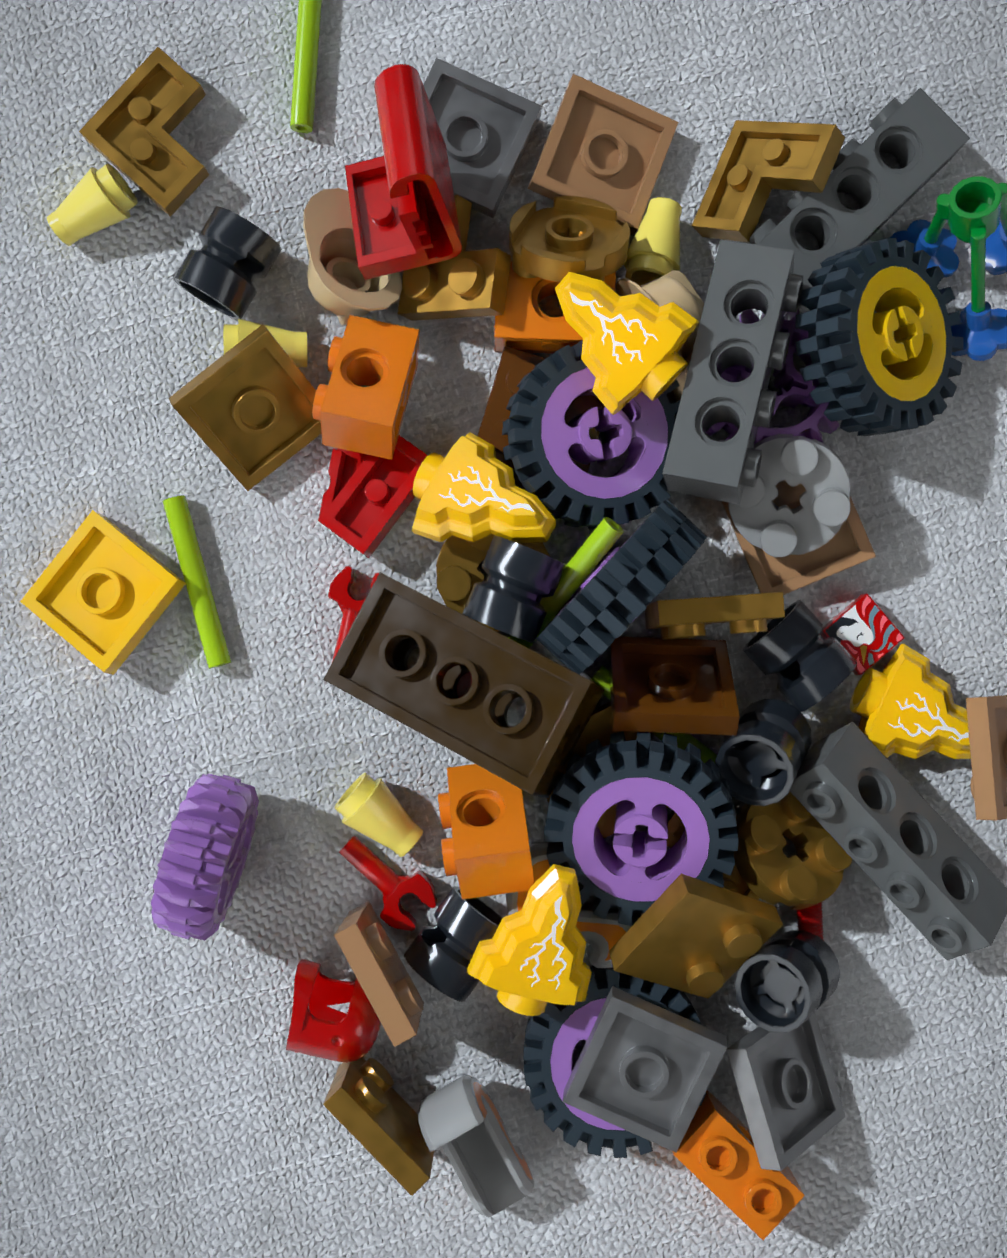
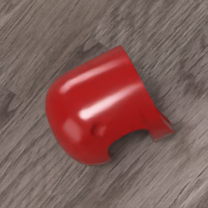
[286,959,381,1063]

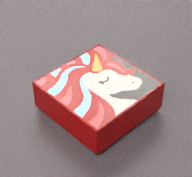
[821,593,905,675]

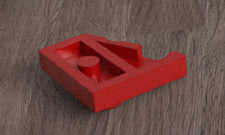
[318,435,428,558]

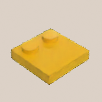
[20,510,186,675]

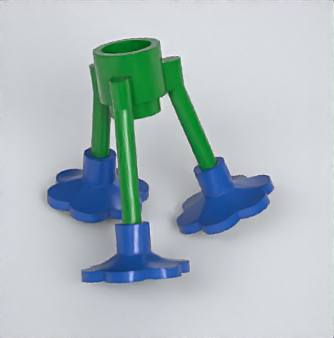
[890,176,1007,361]

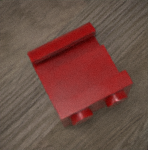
[345,64,462,280]

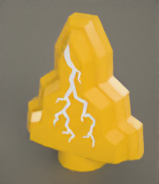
[555,272,699,415]
[412,432,556,543]
[849,644,971,759]
[467,864,592,1016]

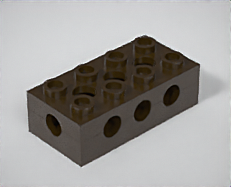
[323,572,604,798]

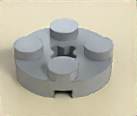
[729,434,851,557]

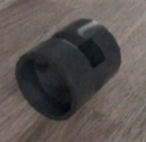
[173,206,282,320]
[462,535,566,644]
[743,600,857,712]
[715,699,812,806]
[404,886,503,1002]
[735,930,840,1033]

